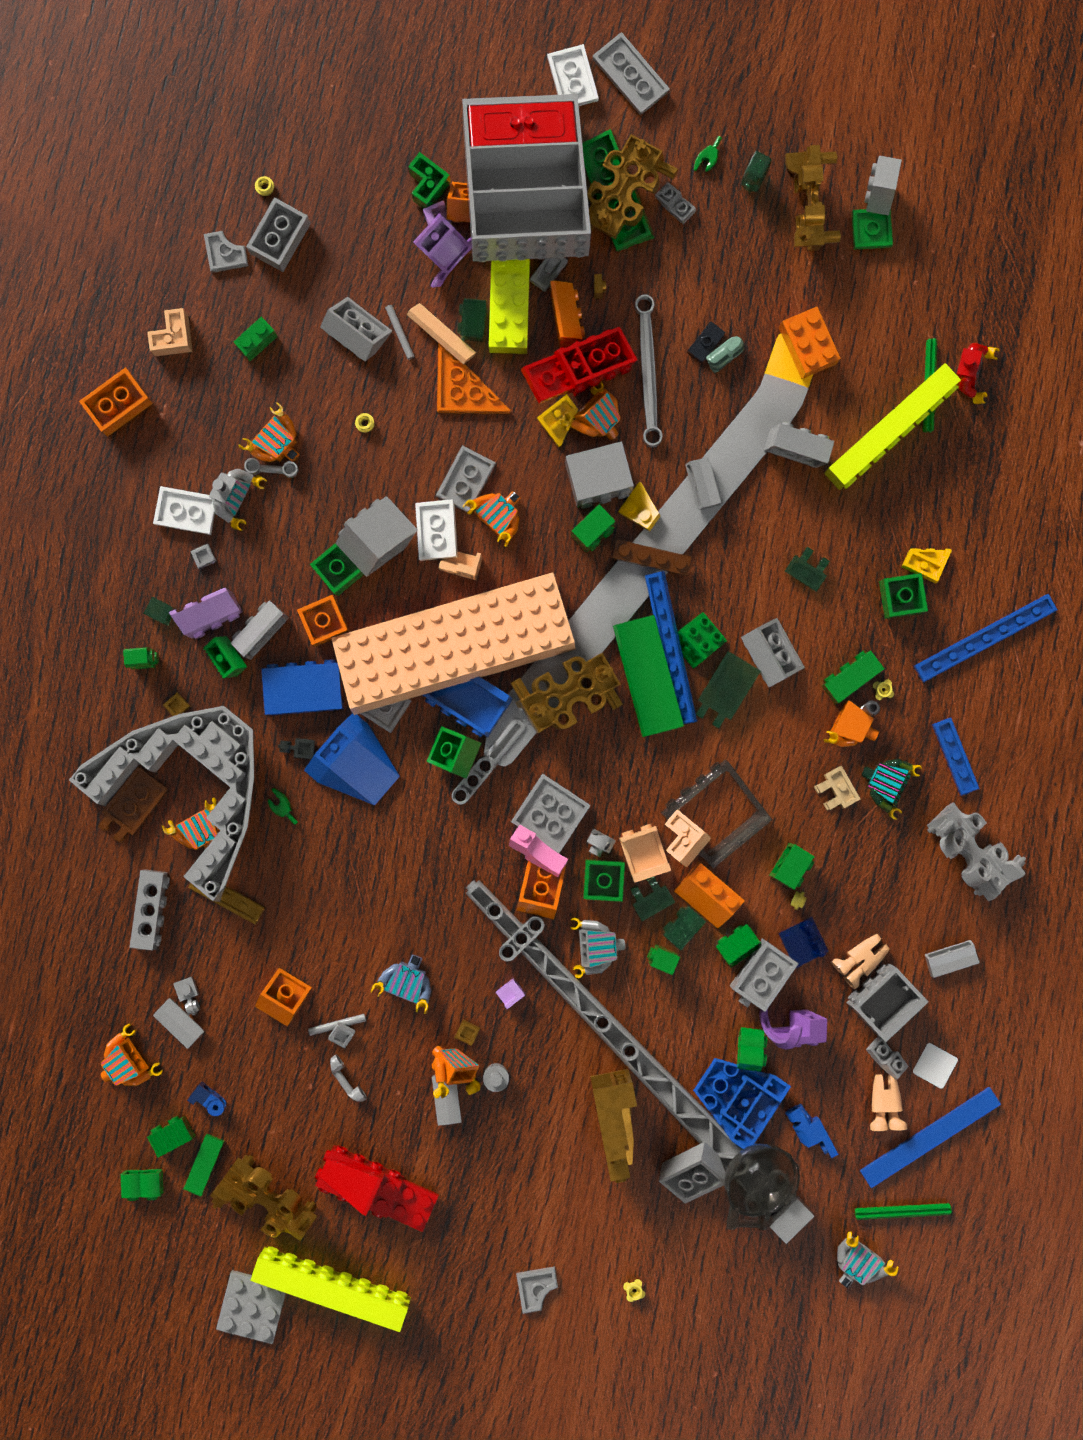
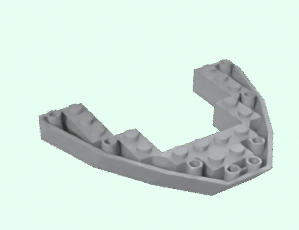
[69,706,254,902]

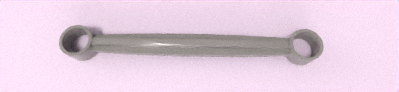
[635,295,662,448]

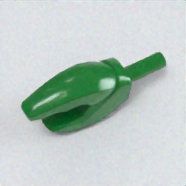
[694,136,722,172]
[268,788,298,825]

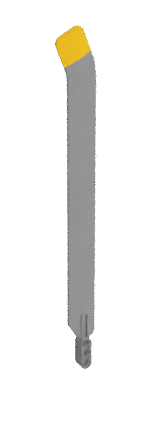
[452,334,813,804]

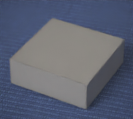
[190,544,217,569]
[328,1022,355,1048]

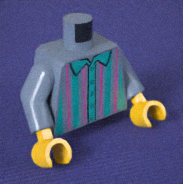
[371,954,431,1014]

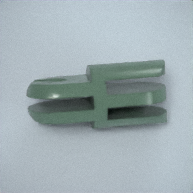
[706,336,744,373]

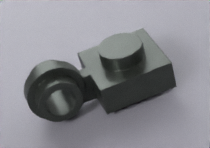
[278,738,315,759]

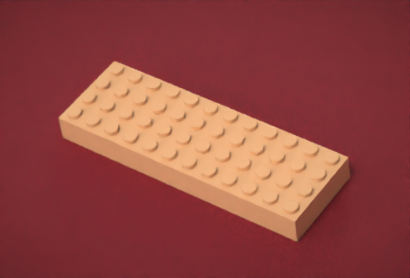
[331,572,576,715]

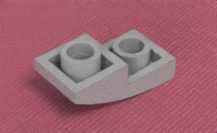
[655,182,696,224]
[866,1037,909,1079]

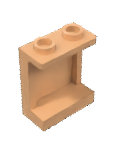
[619,824,671,883]

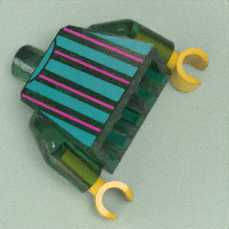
[861,759,922,820]

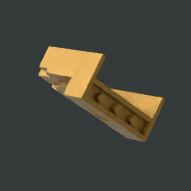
[590,1069,637,1183]

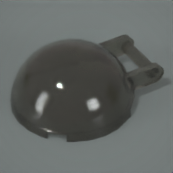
[724,1143,800,1230]

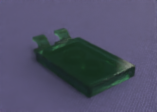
[696,651,761,729]

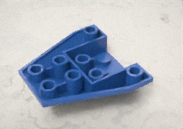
[304,713,400,805]

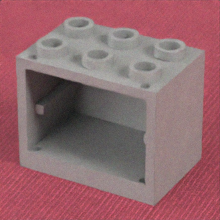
[565,441,634,509]
[336,496,418,577]
[846,963,928,1042]

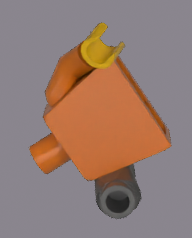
[824,700,880,747]

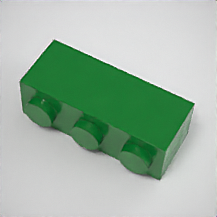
[822,650,884,704]

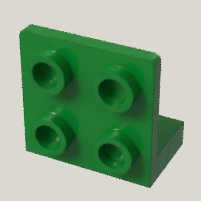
[678,612,727,669]

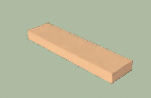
[407,303,476,364]

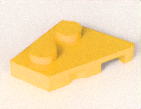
[536,394,578,447]
[618,482,660,532]
[901,549,952,584]

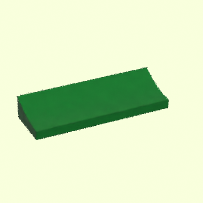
[582,129,655,252]
[613,615,684,737]

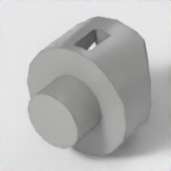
[587,829,616,857]
[483,1063,509,1092]

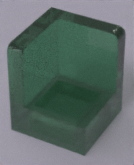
[143,597,177,626]

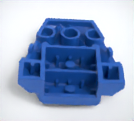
[693,1058,791,1153]

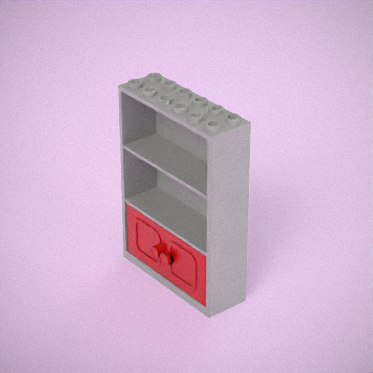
[462,94,591,262]

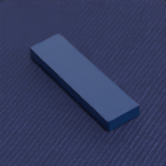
[932,717,979,796]

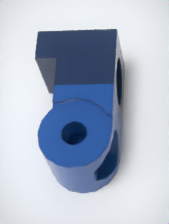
[187,1082,227,1116]

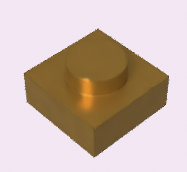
[594,274,606,299]

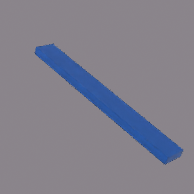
[645,571,697,724]
[914,593,1057,683]
[860,1087,1001,1188]

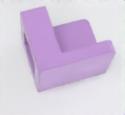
[423,201,452,225]
[496,978,525,1009]

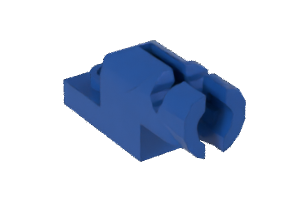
[785,1104,839,1158]

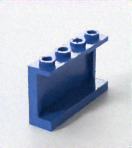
[262,660,344,716]
[423,677,513,737]

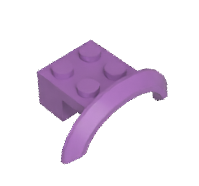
[413,214,472,288]
[759,1009,827,1050]

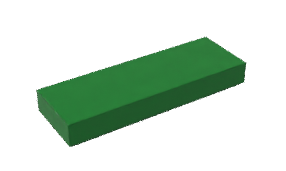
[183,1134,224,1196]

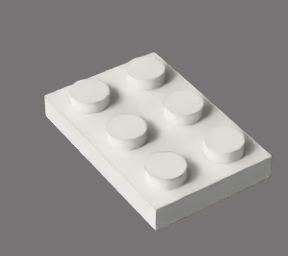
[547,44,599,106]
[153,486,215,535]
[415,499,458,561]

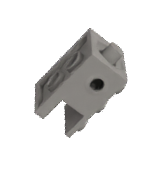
[730,938,799,1012]

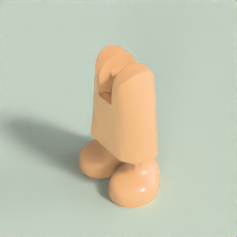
[831,934,890,990]
[870,1074,907,1131]

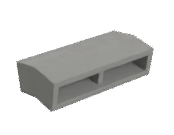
[685,457,721,510]
[925,940,979,978]
[153,998,205,1049]
[432,1075,462,1126]

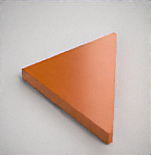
[437,343,510,414]

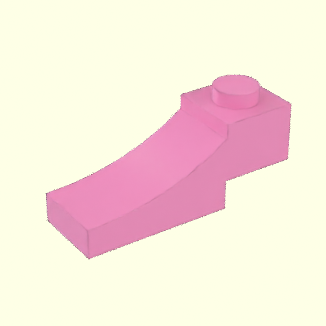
[509,825,568,877]

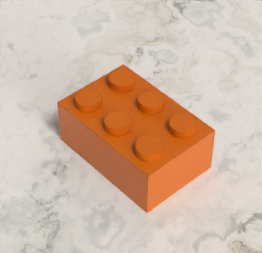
[779,307,841,379]
[79,367,153,437]

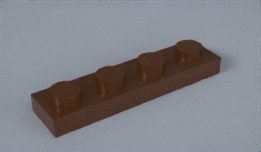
[612,539,691,576]

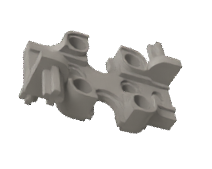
[927,802,1026,901]

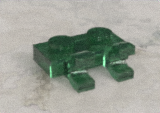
[784,547,830,592]
[630,876,675,921]

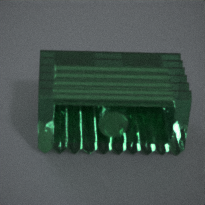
[741,151,772,192]
[457,298,487,342]
[663,905,706,950]

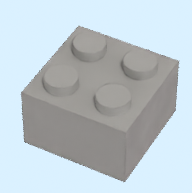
[864,156,902,215]

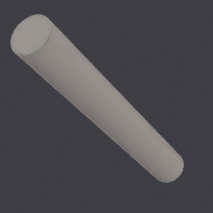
[385,305,415,360]
[308,1014,366,1036]

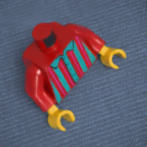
[957,343,999,404]

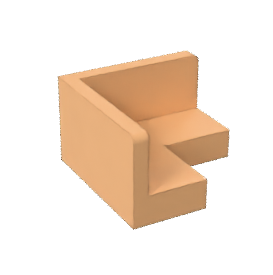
[148,308,193,356]
[439,552,482,580]
[665,810,711,867]

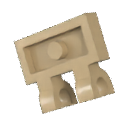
[814,766,860,810]

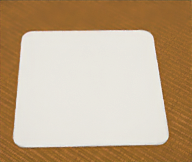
[913,1043,958,1088]

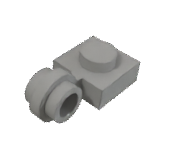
[173,976,200,1015]

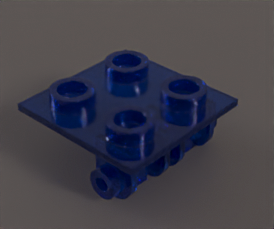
[778,917,829,968]

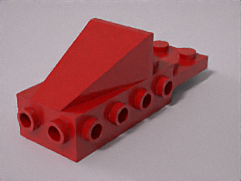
[521,327,637,404]
[314,1145,439,1232]

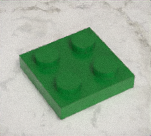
[851,209,893,250]

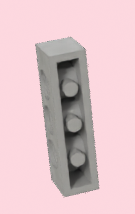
[130,869,170,951]

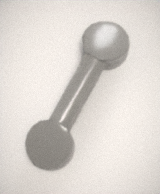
[244,458,298,478]
[330,1054,367,1102]

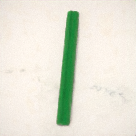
[923,338,938,433]
[855,1203,952,1220]

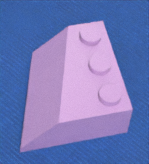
[169,588,243,639]

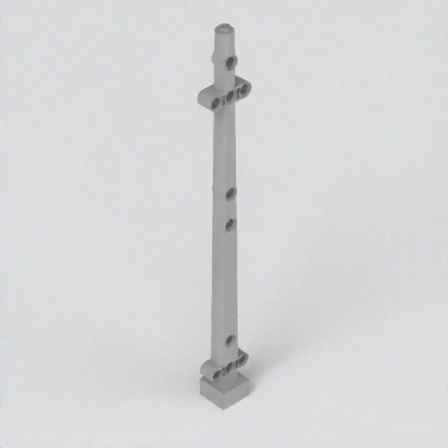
[465,880,814,1244]

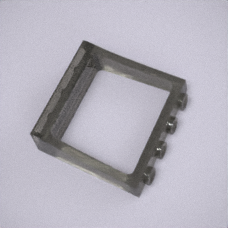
[661,759,772,868]

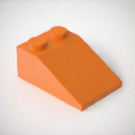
[516,861,567,919]

